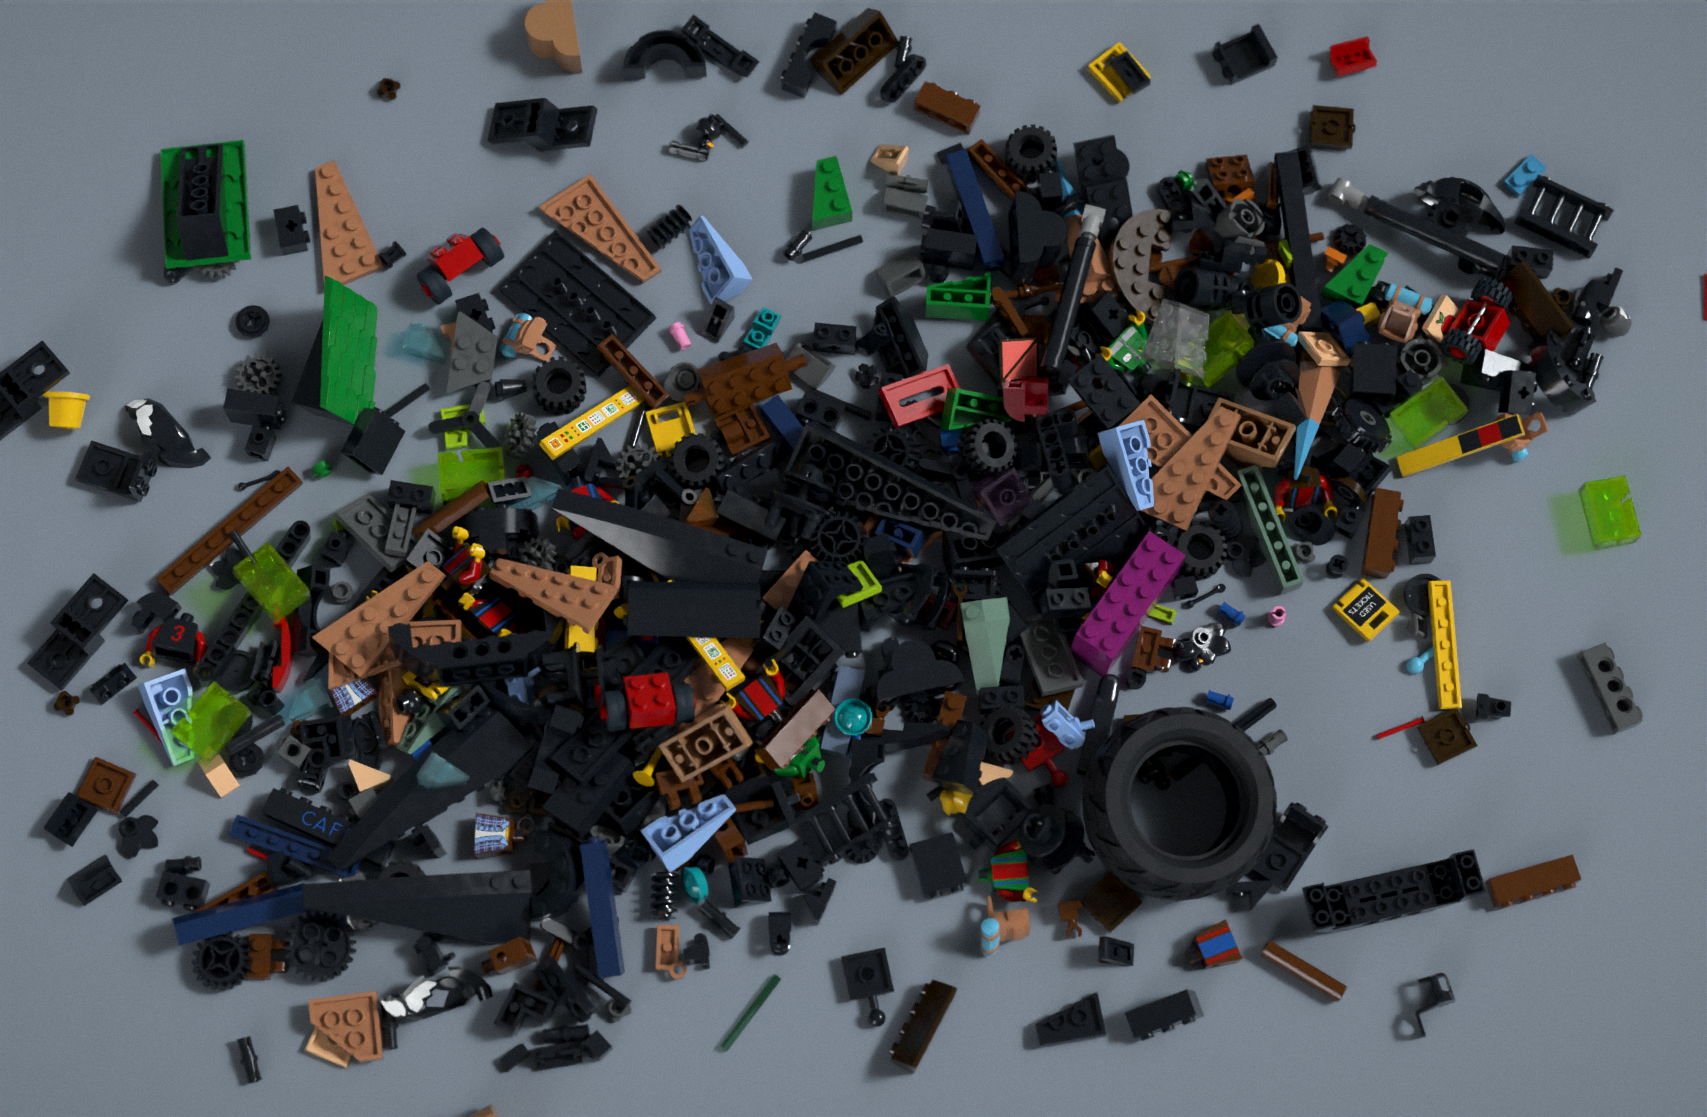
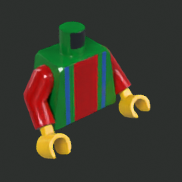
[978,839,1038,903]

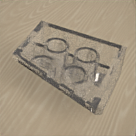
[1141,299,1210,379]

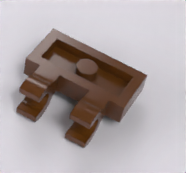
[1131,626,1176,673]
[654,769,704,810]
[247,934,288,980]

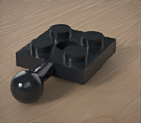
[841,947,894,1027]

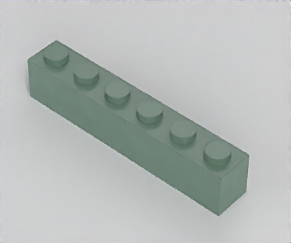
[1234,465,1304,595]

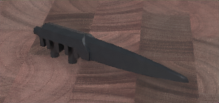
[303,564,409,683]

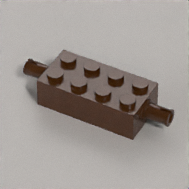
[683,343,807,417]

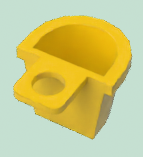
[42,391,90,429]

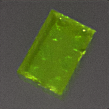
[1177,310,1254,388]
[1390,376,1468,450]
[437,447,506,501]
[1578,475,1642,550]
[233,541,310,624]
[170,681,252,764]

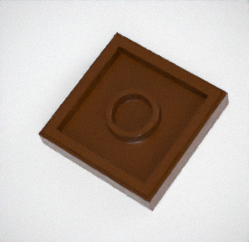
[76,757,136,814]

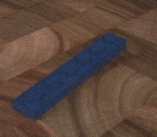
[229,815,362,878]

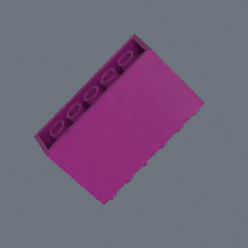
[1071,531,1186,677]

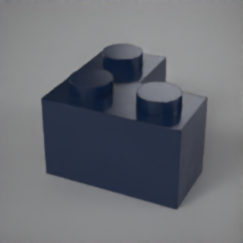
[1320,299,1370,358]
[874,516,925,560]

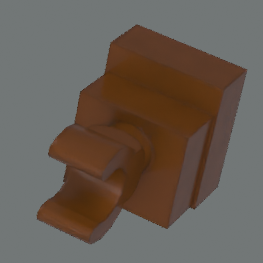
[864,706,890,737]
[1057,900,1082,939]

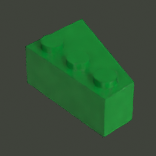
[812,156,853,231]
[1320,244,1388,309]
[925,272,991,321]
[940,388,1012,430]

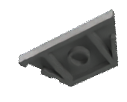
[446,311,498,393]

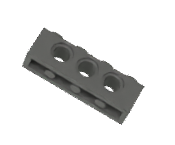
[1577,642,1643,735]

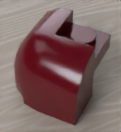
[1003,376,1049,422]

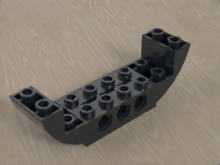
[388,609,565,688]
[1302,849,1486,933]

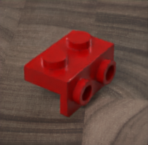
[1329,36,1377,76]

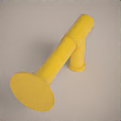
[633,746,663,787]

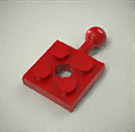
[1005,713,1068,787]

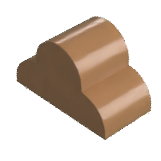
[525,0,583,74]
[1205,398,1296,472]
[658,703,753,783]

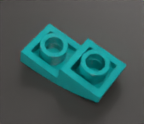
[743,307,781,351]

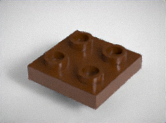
[1206,155,1255,198]
[713,403,771,458]

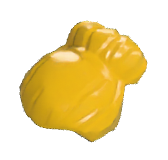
[939,790,973,816]

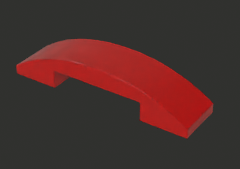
[273,603,293,693]

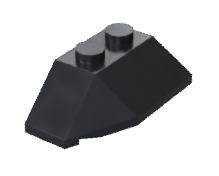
[872,296,928,379]

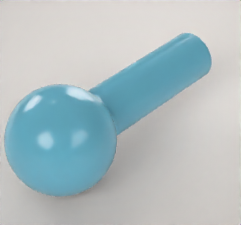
[1406,646,1434,674]

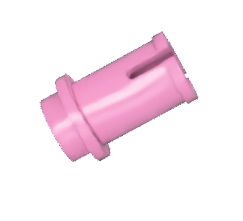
[669,322,692,351]
[1268,606,1286,627]

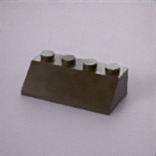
[810,8,899,95]
[1498,260,1574,343]
[888,979,958,1074]

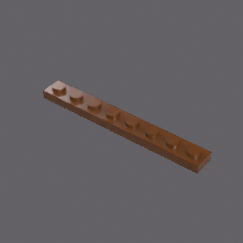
[156,466,303,596]

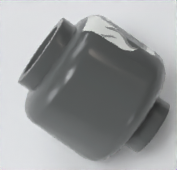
[1600,306,1632,337]

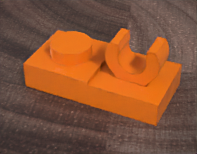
[1324,246,1347,273]

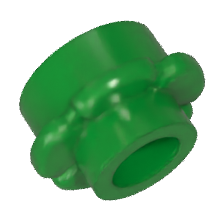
[1174,170,1193,190]
[312,460,332,479]

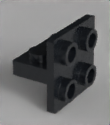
[728,857,772,907]

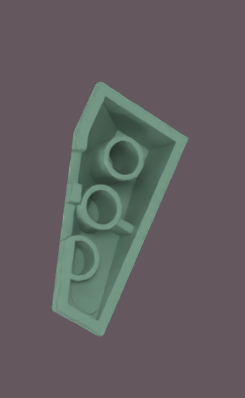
[961,597,1010,690]
[396,685,463,755]

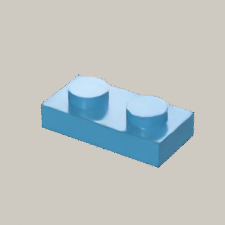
[1503,154,1547,197]

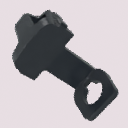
[1415,973,1456,1038]

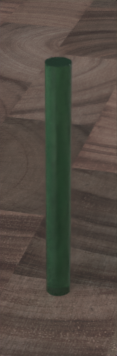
[721,974,781,1052]

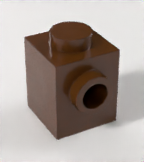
[791,773,819,810]

